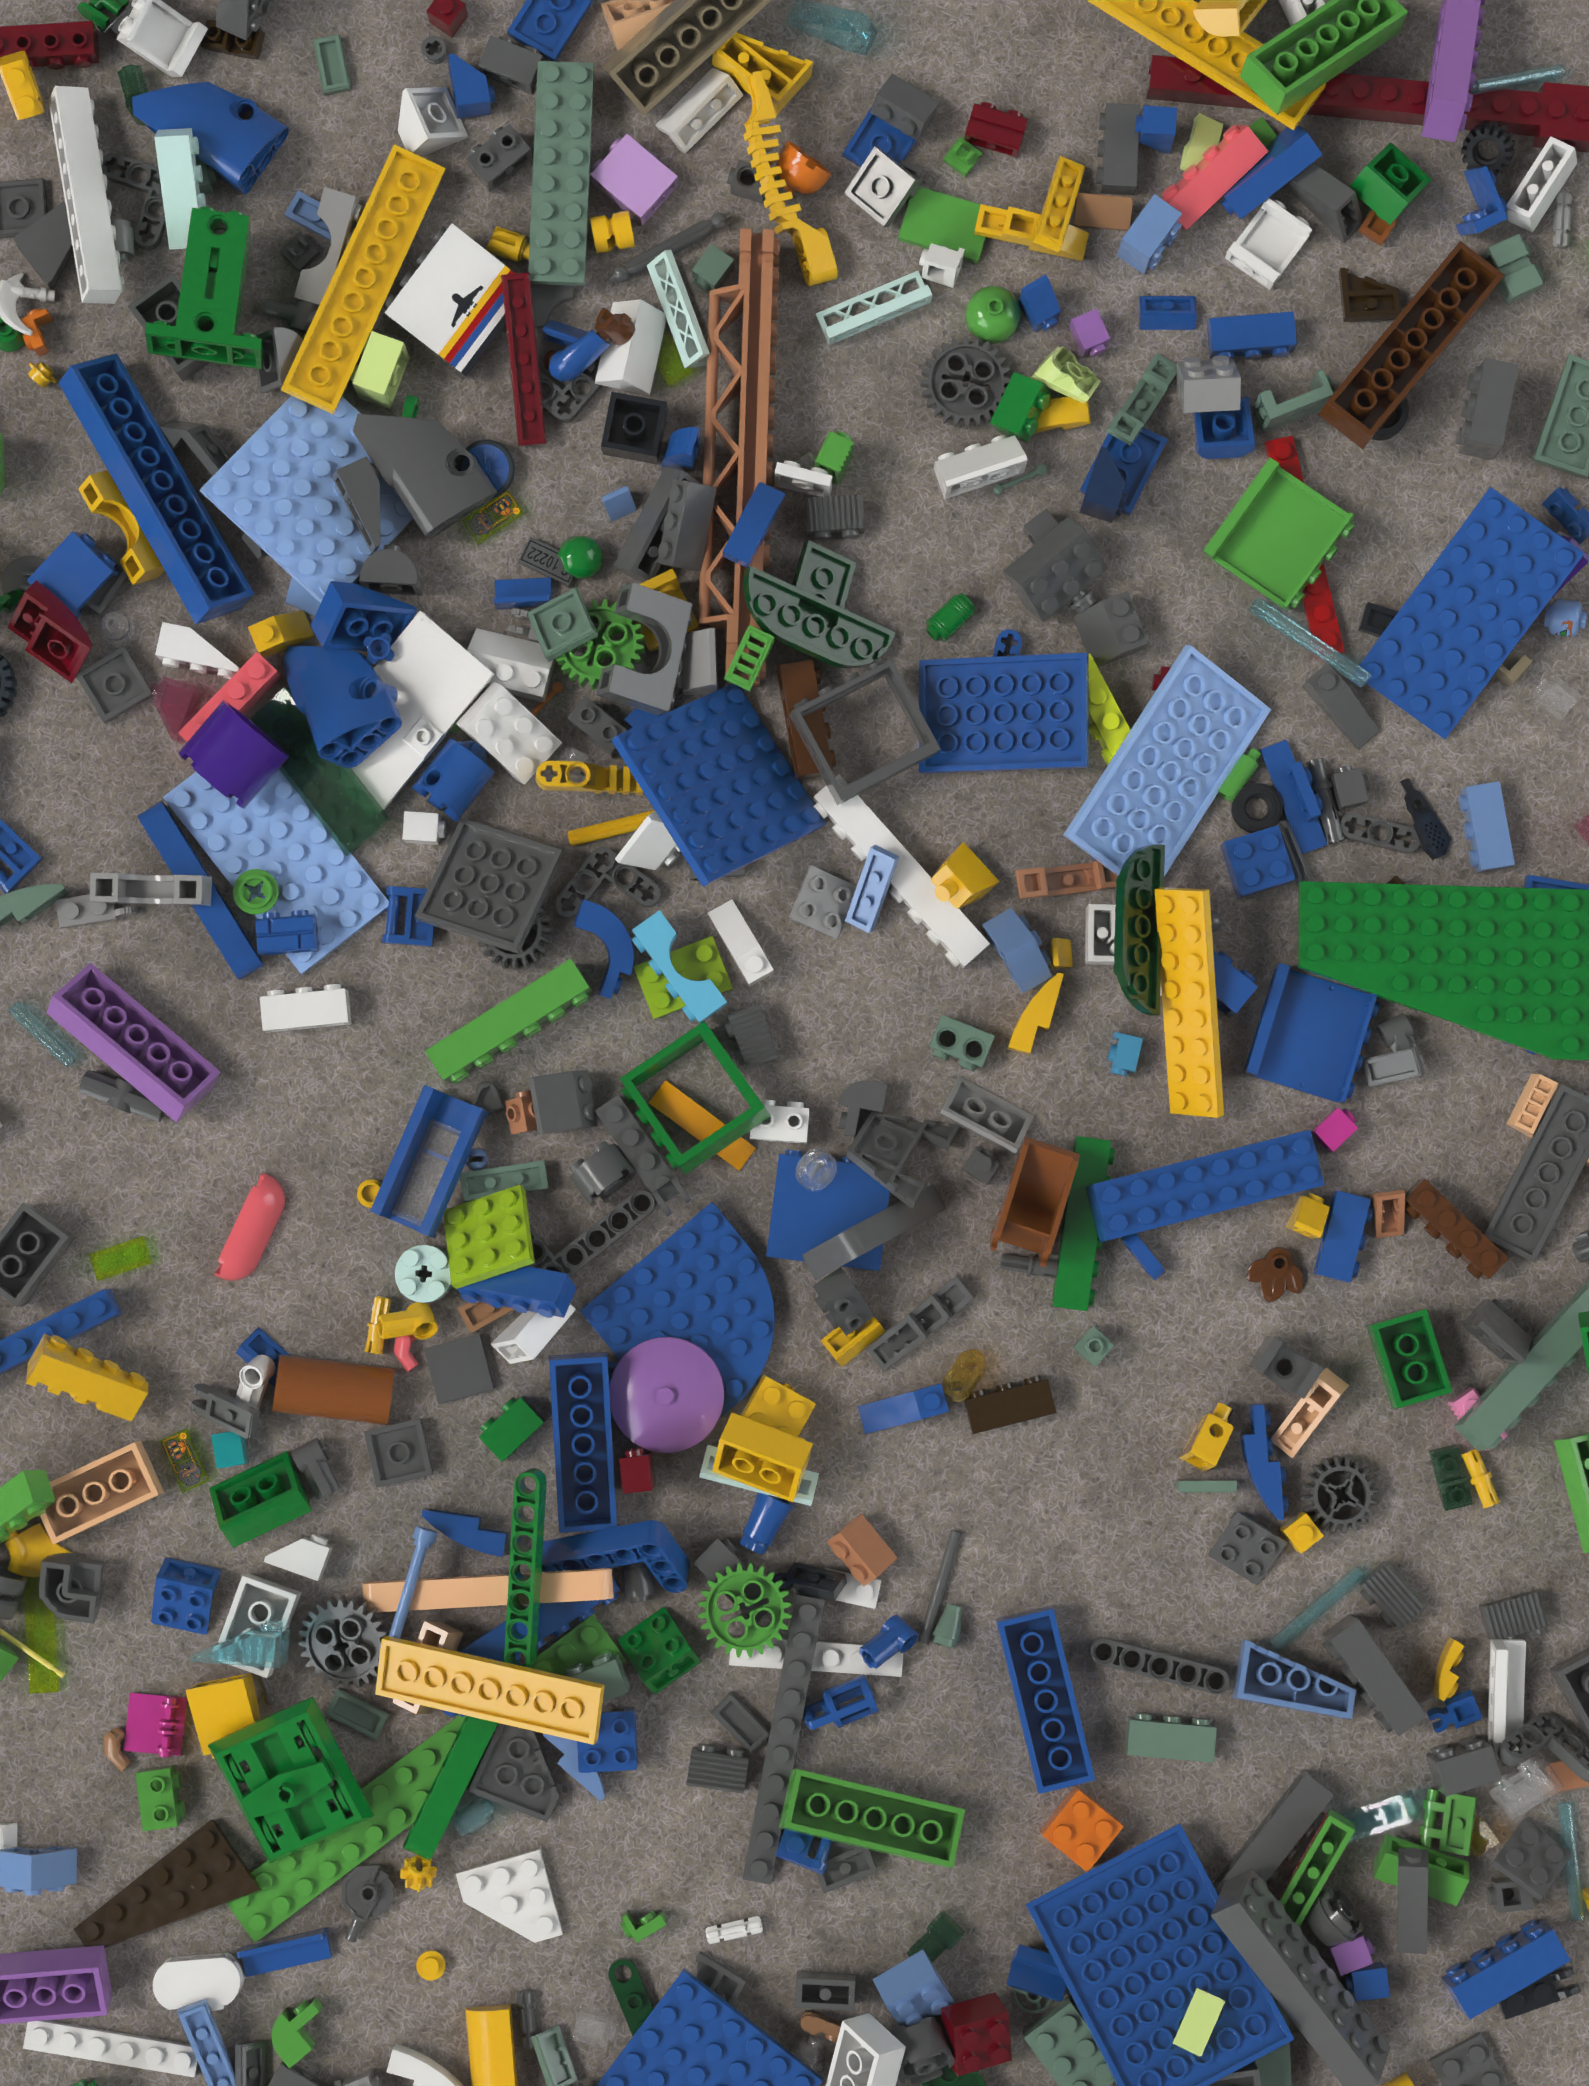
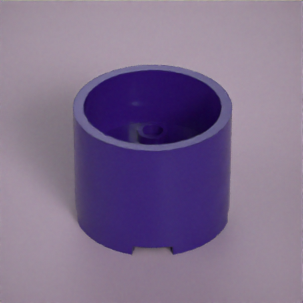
[178,700,289,809]

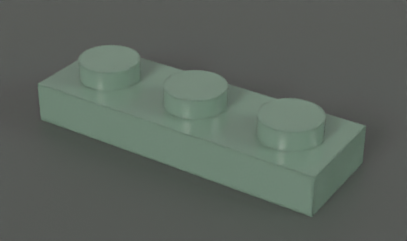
[460,1160,549,1202]

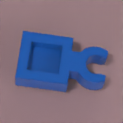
[1427,1689,1483,1732]

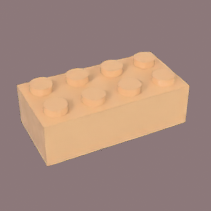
[40,1441,165,1544]

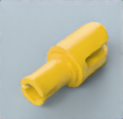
[486,226,530,263]

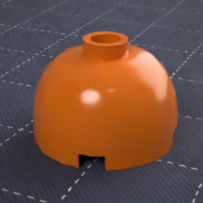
[775,141,832,195]

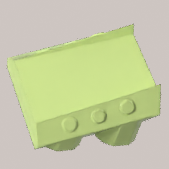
[1030,346,1101,403]

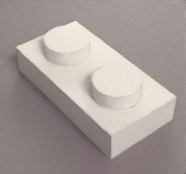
[825,1568,881,1609]

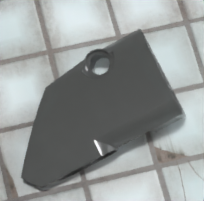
[353,414,497,538]

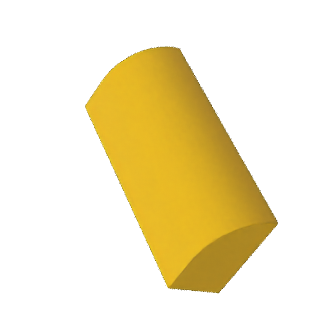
[1193,0,1268,36]
[465,2004,518,2086]

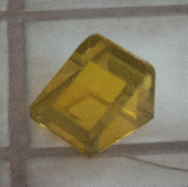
[1470,1816,1501,1857]

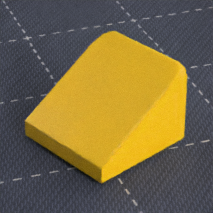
[1049,938,1073,969]

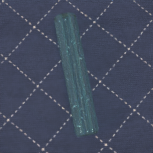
[8,1001,78,1067]

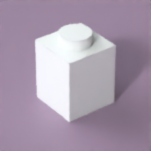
[402,811,446,845]

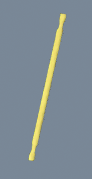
[0,1628,65,1678]

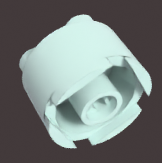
[395,1245,453,1303]

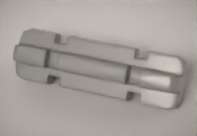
[1553,192,1572,248]

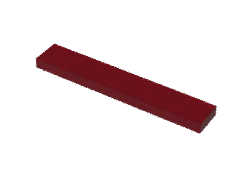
[501,272,547,447]

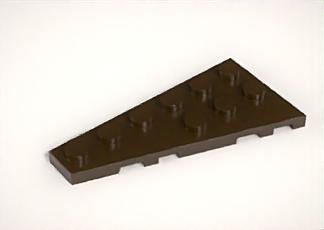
[74,1819,262,1949]

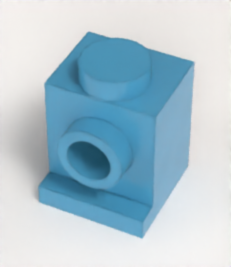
[1107,1032,1143,1077]

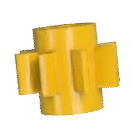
[400,1855,437,1892]

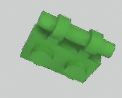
[1419,1788,1477,1856]

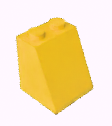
[186,1673,261,1759]

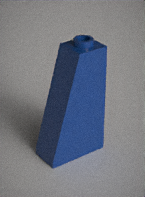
[1220,125,1323,219]

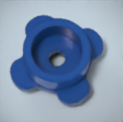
[363,633,395,664]

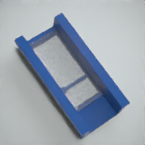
[370,1085,489,1238]

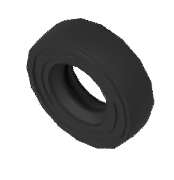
[1231,783,1283,833]

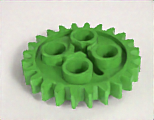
[556,599,646,690]
[698,1562,792,1658]

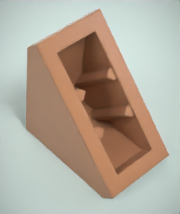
[1369,1190,1405,1238]

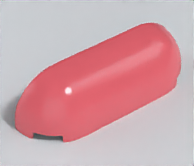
[214,1172,285,1281]

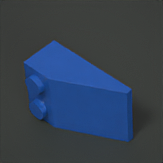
[311,581,417,652]

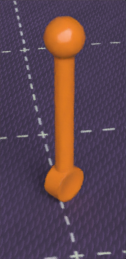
[530,682,563,716]

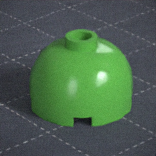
[965,285,1021,344]

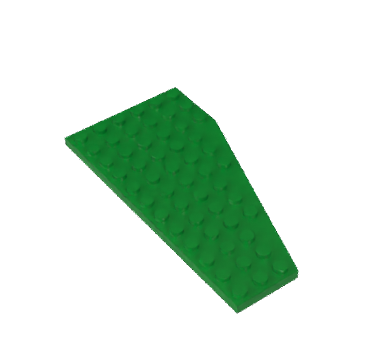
[1298,881,1589,1061]

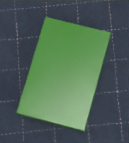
[898,187,986,264]

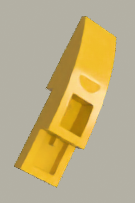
[974,204,1089,261]

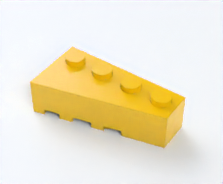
[26,1333,148,1422]

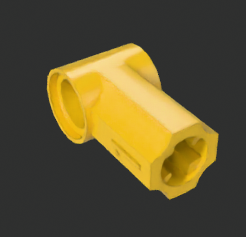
[377,1302,438,1340]

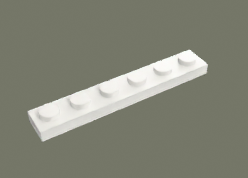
[729,1635,903,1677]
[23,2020,198,2077]

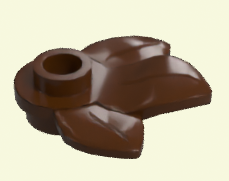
[1246,1247,1303,1303]

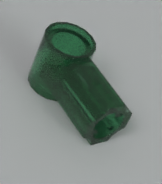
[117,64,149,126]
[906,1910,965,1963]

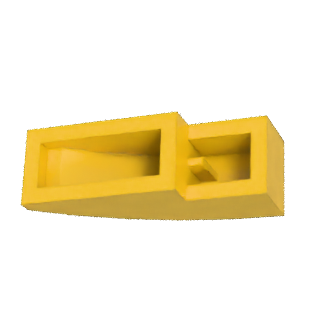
[1007,972,1064,1055]

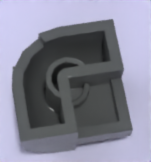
[39,1553,104,1624]

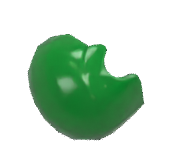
[558,536,603,579]

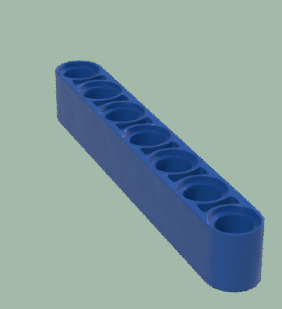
[138,801,264,980]

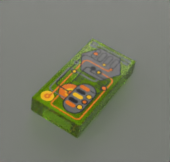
[462,490,525,545]
[160,1428,211,1493]

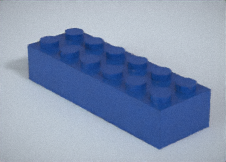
[549,1352,617,1533]
[995,1606,1095,1794]

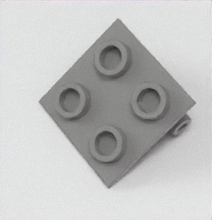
[789,865,857,939]

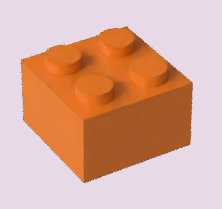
[1040,1785,1124,1872]

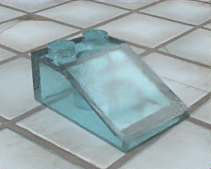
[190,1620,290,1668]

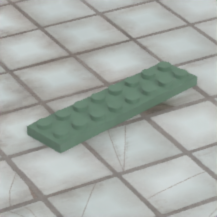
[528,61,595,286]

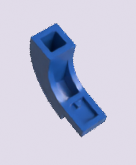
[573,899,634,999]

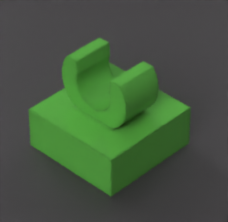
[943,137,982,177]

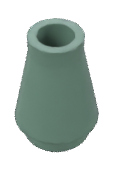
[932,1604,963,1649]

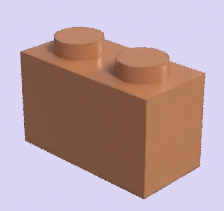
[827,1514,898,1587]

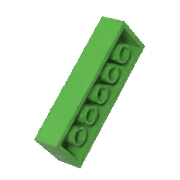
[1240,0,1408,115]
[425,959,592,1084]
[779,1769,965,1868]

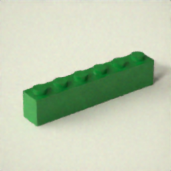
[1051,1136,1115,1311]

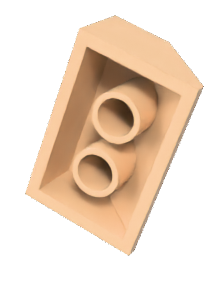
[601,0,674,51]

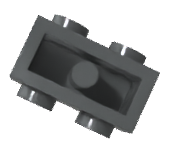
[466,123,533,192]
[812,1267,874,1336]

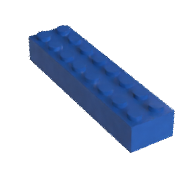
[1085,1130,1325,1242]

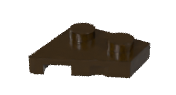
[1339,268,1401,322]

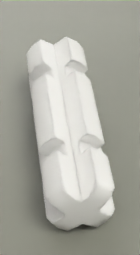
[706,1916,763,1944]

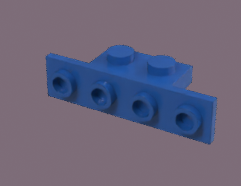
[1260,739,1328,854]

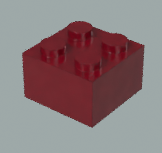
[941,1992,1012,2076]

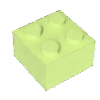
[350,331,410,409]

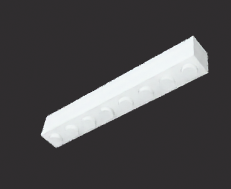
[48,86,125,304]
[813,775,990,969]

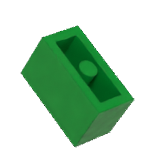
[990,372,1051,443]
[479,1397,546,1462]

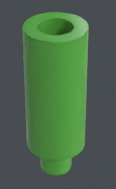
[1218,748,1261,803]

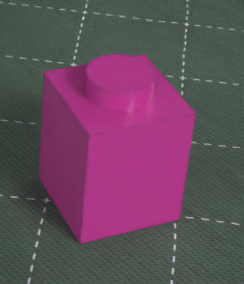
[1311,1107,1358,1153]

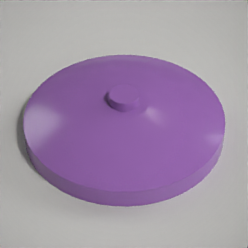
[609,1337,725,1453]

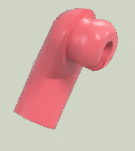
[394,1335,419,1372]

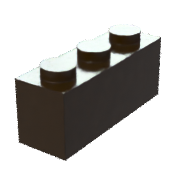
[963,1375,1057,1434]

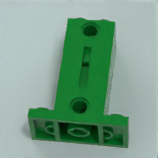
[145,206,263,370]

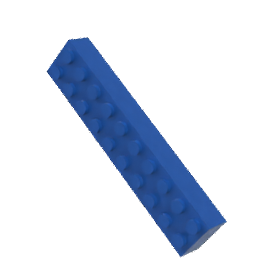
[59,353,254,624]

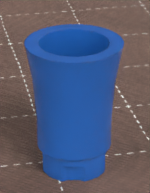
[740,1492,795,1555]

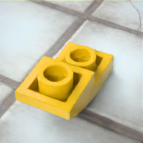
[1034,397,1091,434]
[1434,1637,1464,1701]

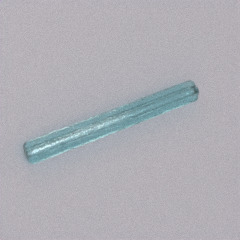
[1249,599,1371,687]

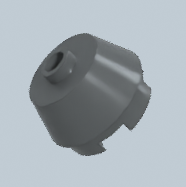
[1306,1886,1363,1947]

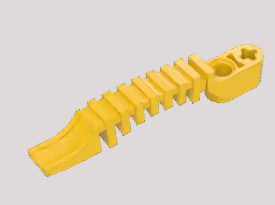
[743,71,838,286]
[535,761,644,795]

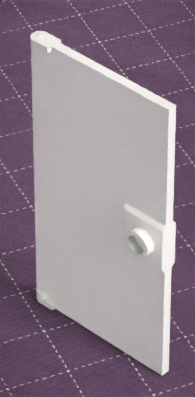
[304,610,495,819]

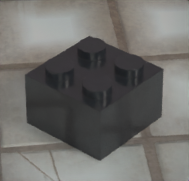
[601,392,668,465]

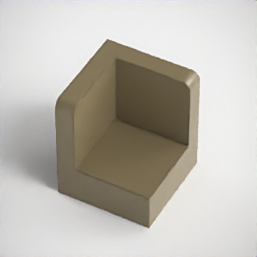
[1494,651,1533,687]

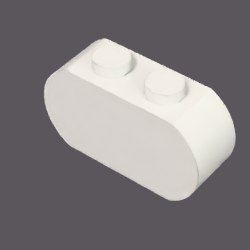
[153,1952,245,2011]

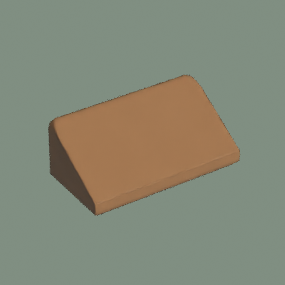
[1074,193,1133,231]

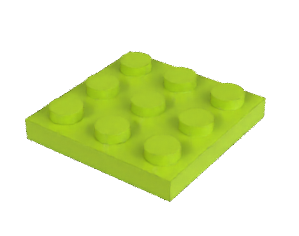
[443,1184,535,1289]

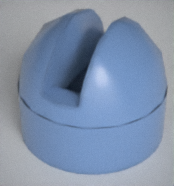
[465,1148,488,1171]

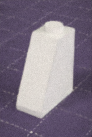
[491,1304,576,1364]

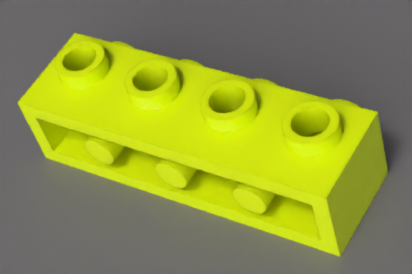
[1088,654,1130,765]

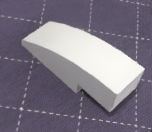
[386,2044,464,2086]

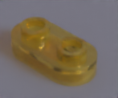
[942,1349,987,1402]

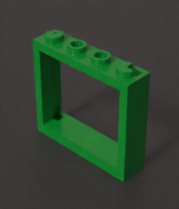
[619,1021,770,1175]

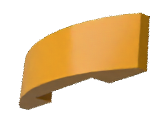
[649,1080,756,1171]

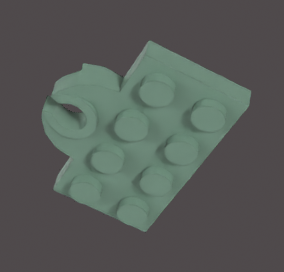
[1532,354,1589,479]

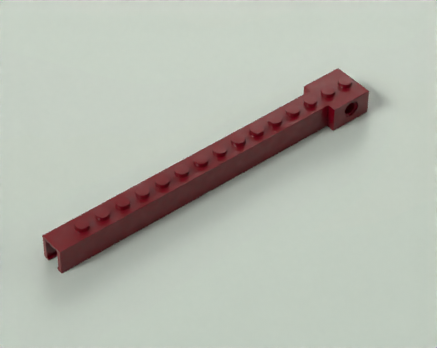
[1146,55,1589,153]

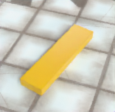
[1033,156,1086,253]

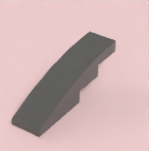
[866,1274,976,1371]

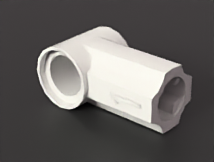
[235,1355,276,1410]

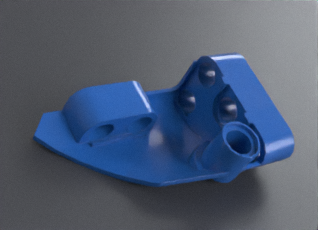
[132,82,289,195]
[282,646,402,768]

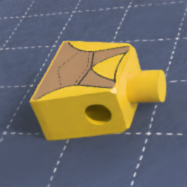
[1180,1403,1234,1472]

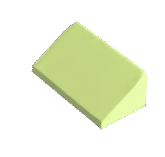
[1172,1988,1225,2057]

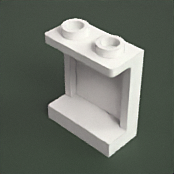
[117,0,208,78]
[1225,198,1312,290]

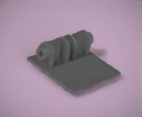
[1208,1512,1288,1585]

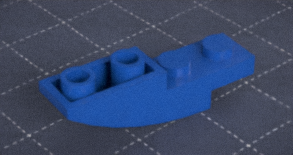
[1240,1404,1288,1520]

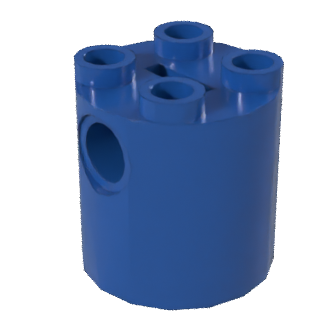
[412,738,495,822]

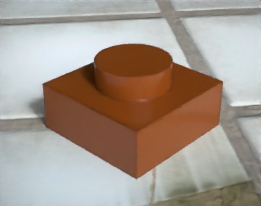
[1358,210,1398,246]

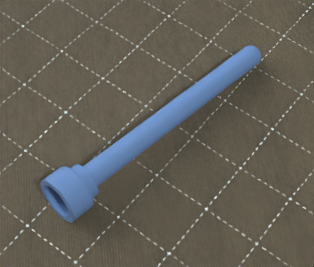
[389,1526,438,1639]

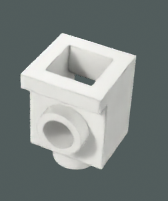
[919,243,965,288]

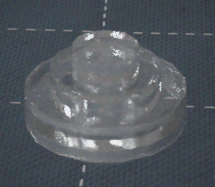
[795,1148,837,1191]

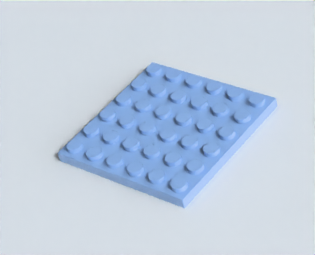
[200,396,414,603]

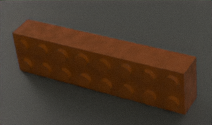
[1319,241,1505,449]

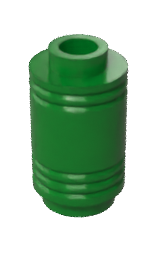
[926,593,976,642]

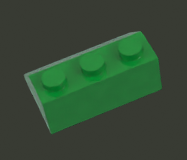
[209,1451,312,1548]

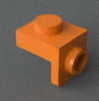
[21,308,54,357]

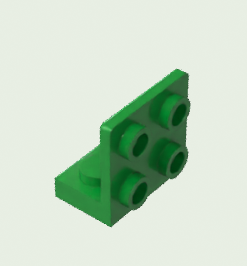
[618,1607,702,1695]

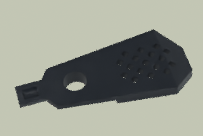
[1400,778,1451,860]

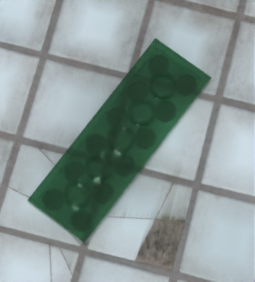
[250,688,391,856]

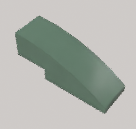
[0,884,70,927]

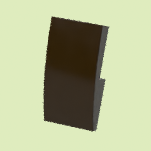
[201,20,265,60]

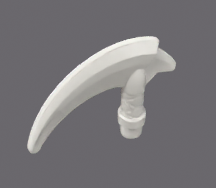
[0,273,55,336]

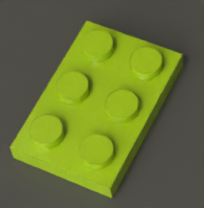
[633,936,733,1020]

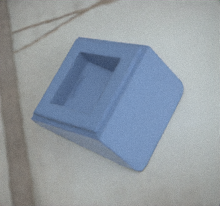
[602,486,636,521]

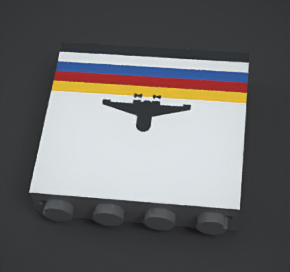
[382,224,533,380]

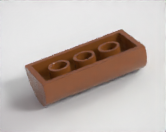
[272,1354,394,1425]

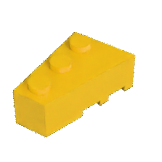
[712,32,813,116]

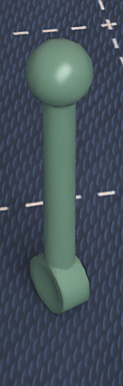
[993,464,1048,495]

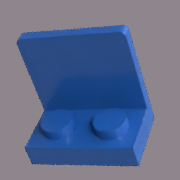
[1456,166,1508,235]
[151,1557,222,1635]
[577,1707,638,1773]

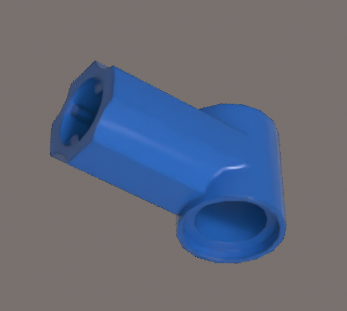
[859,1614,919,1669]

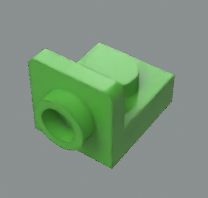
[620,1910,668,1943]

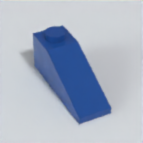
[857,1383,949,1434]

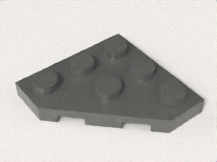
[467,1723,559,1822]

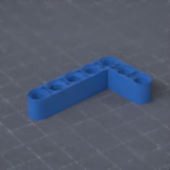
[542,1520,690,1593]

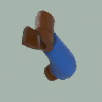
[543,308,635,382]

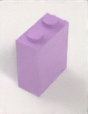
[590,134,679,226]

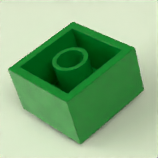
[1349,142,1432,225]

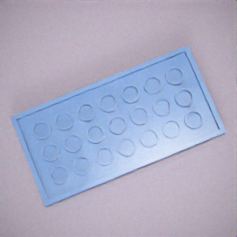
[1063,645,1271,876]
[163,766,389,975]

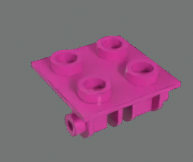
[123,1692,187,1757]

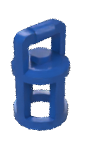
[803,1674,879,1730]

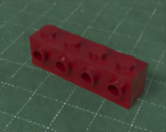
[0,21,99,71]

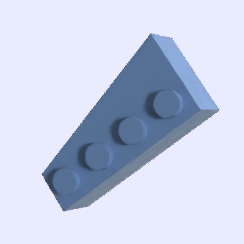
[1232,1640,1356,1719]

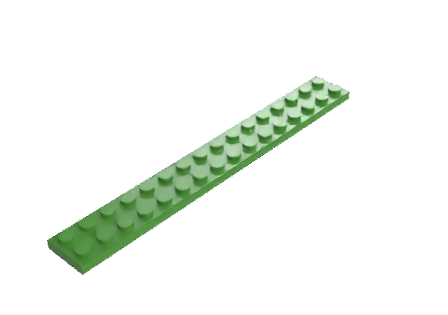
[226,1614,627,1943]

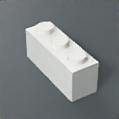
[1506,137,1577,233]
[260,984,351,1033]

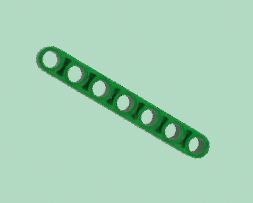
[504,1468,547,1668]
[403,1716,498,1860]

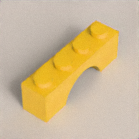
[78,470,165,585]

